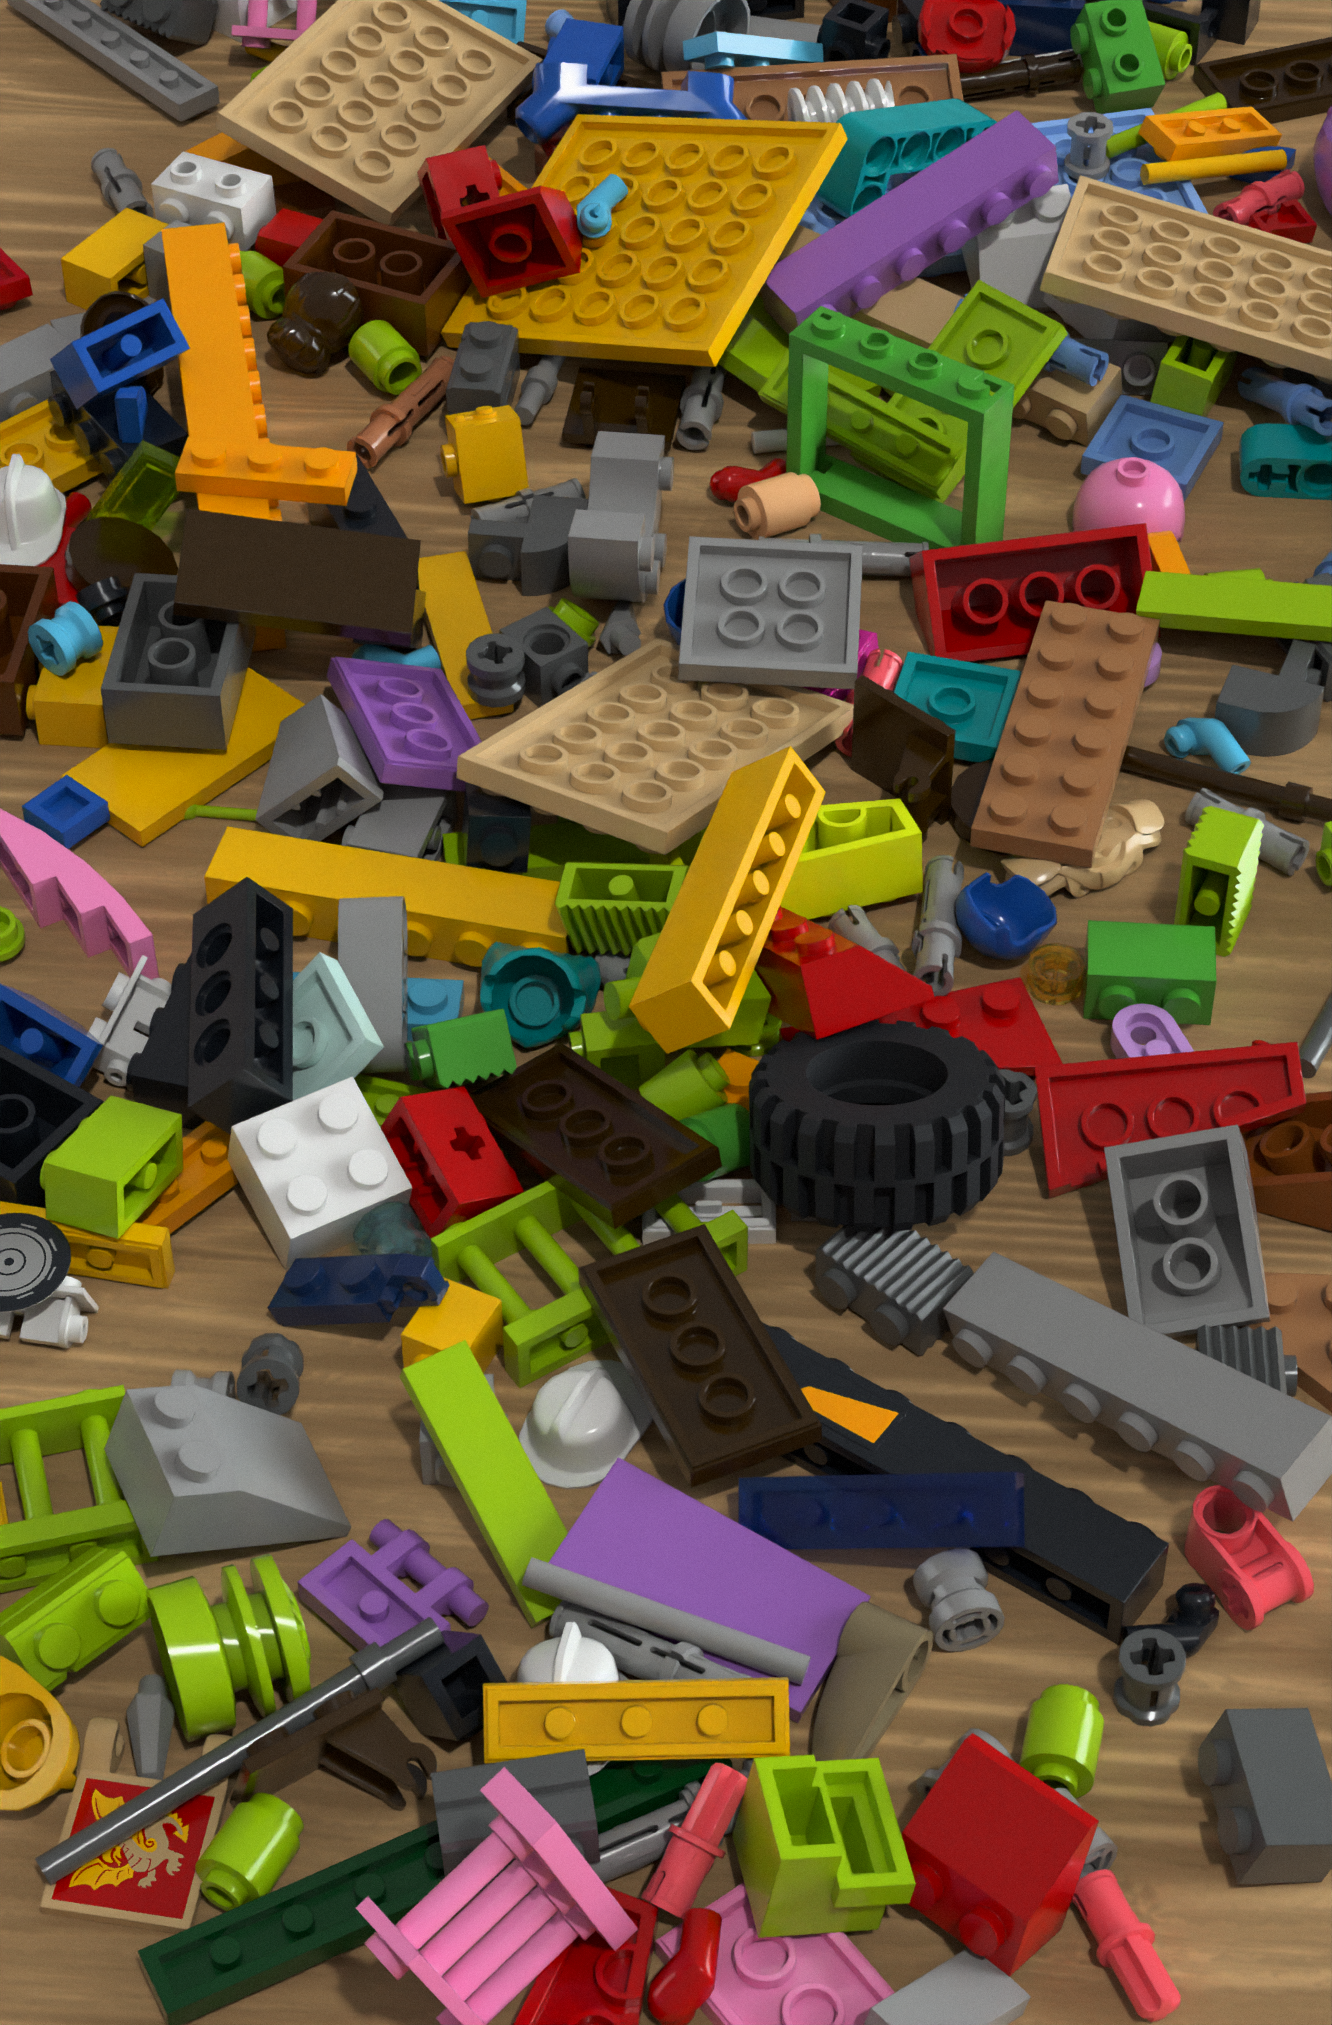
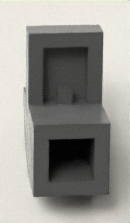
[468,495,589,596]
[1215,639,1325,757]

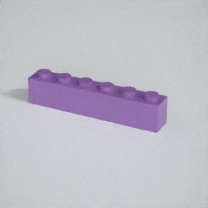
[761,110,1059,335]

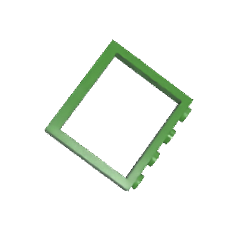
[786,306,1014,550]

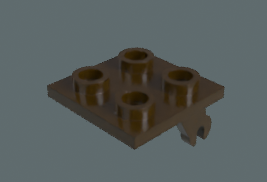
[562,367,685,451]
[851,675,956,844]
[230,1687,437,1811]

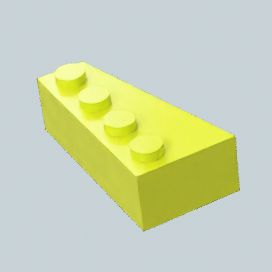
[649,798,923,920]

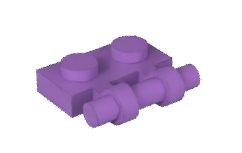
[298,1519,489,1651]

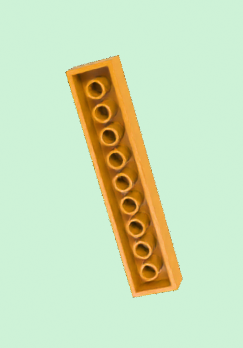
[161,223,286,652]

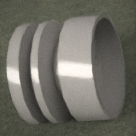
[623,0,750,73]

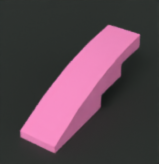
[0,809,159,980]

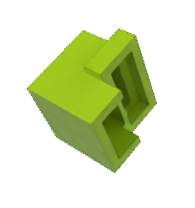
[732,1754,916,1938]

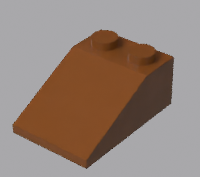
[1241,1091,1332,1231]

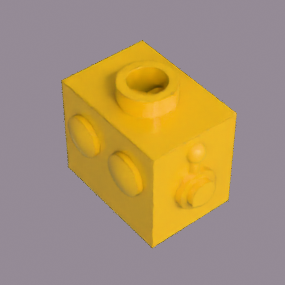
[440,405,529,504]

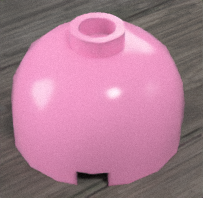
[1072,457,1185,543]

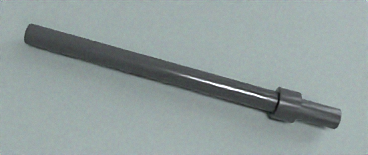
[35,1617,445,1886]

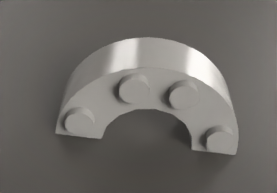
[568,431,674,602]

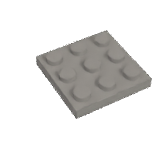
[678,536,863,689]

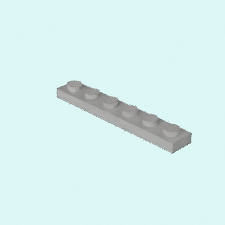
[7,0,220,122]

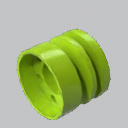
[146,1554,311,1742]

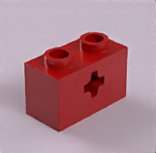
[417,145,502,242]
[380,1086,524,1240]

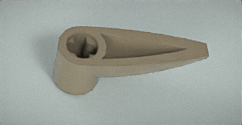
[812,1601,934,1761]

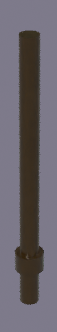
[1120,745,1332,822]

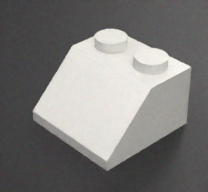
[961,184,1072,313]

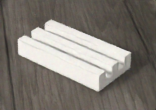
[642,1179,776,1245]

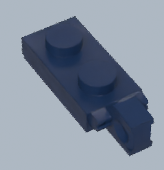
[268,1253,450,1326]

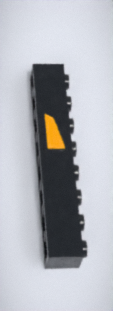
[762,1322,1169,1645]

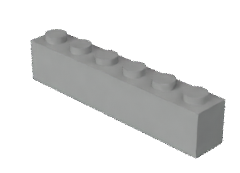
[943,1251,1332,1522]

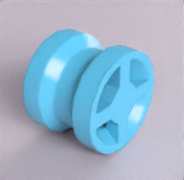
[28,601,103,676]

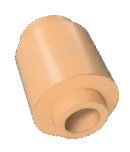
[734,472,821,540]

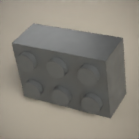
[101,573,256,750]

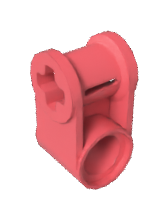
[1184,1484,1314,1630]

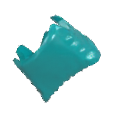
[480,941,602,1048]

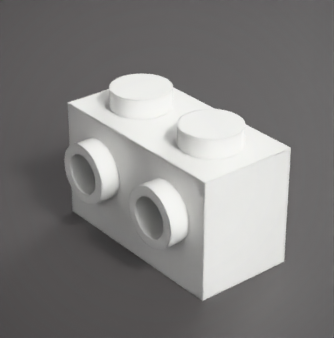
[151,151,276,251]

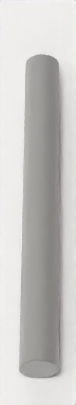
[522,1557,811,1685]

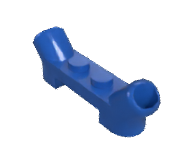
[515,62,748,145]

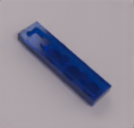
[739,1472,1025,1551]

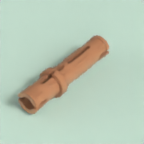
[347,356,454,469]

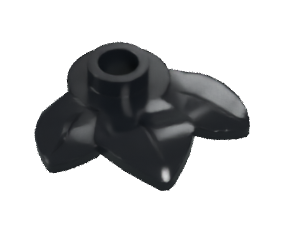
[75,576,131,627]

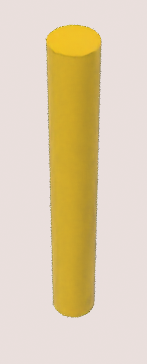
[1140,149,1287,185]

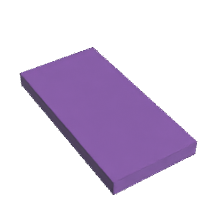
[327,656,482,792]
[549,1457,871,1723]

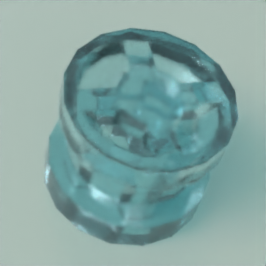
[353,1201,432,1257]

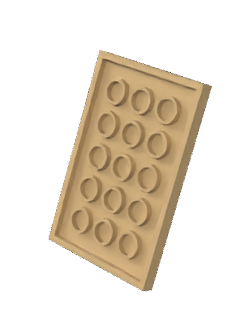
[215,0,543,225]
[1039,175,1332,384]
[457,638,854,855]

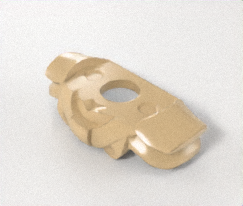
[1000,799,1165,898]

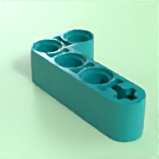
[816,98,997,219]
[1239,423,1332,500]

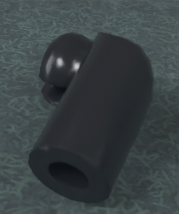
[1123,1583,1219,1662]

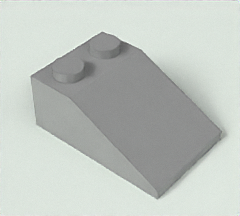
[1104,1124,1270,1338]
[104,1384,351,1557]

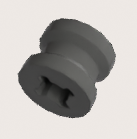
[466,633,526,708]

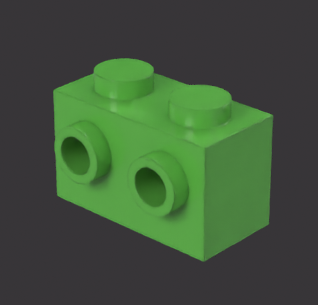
[1070,0,1166,114]

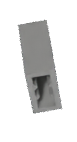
[255,694,384,841]

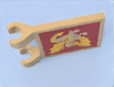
[39,1717,239,1934]

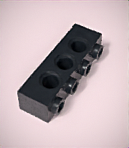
[188,877,293,1135]

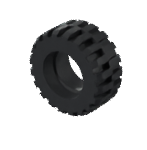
[749,1019,1005,1232]

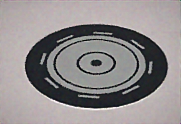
[0,1213,71,1312]

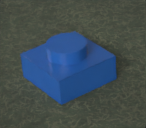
[22,775,110,849]

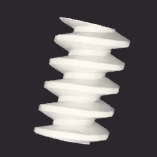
[787,78,895,123]

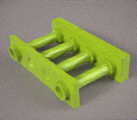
[431,1181,748,1389]
[0,1385,159,1593]

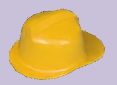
[0,1655,80,1811]

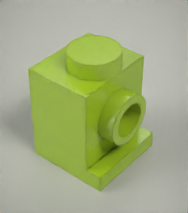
[568,1011,665,1089]

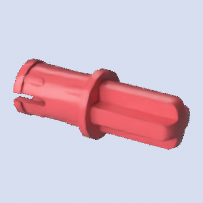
[641,1763,748,1919]
[1072,1869,1180,2023]

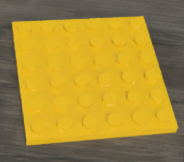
[440,114,847,367]

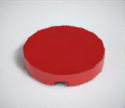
[917,0,1016,73]

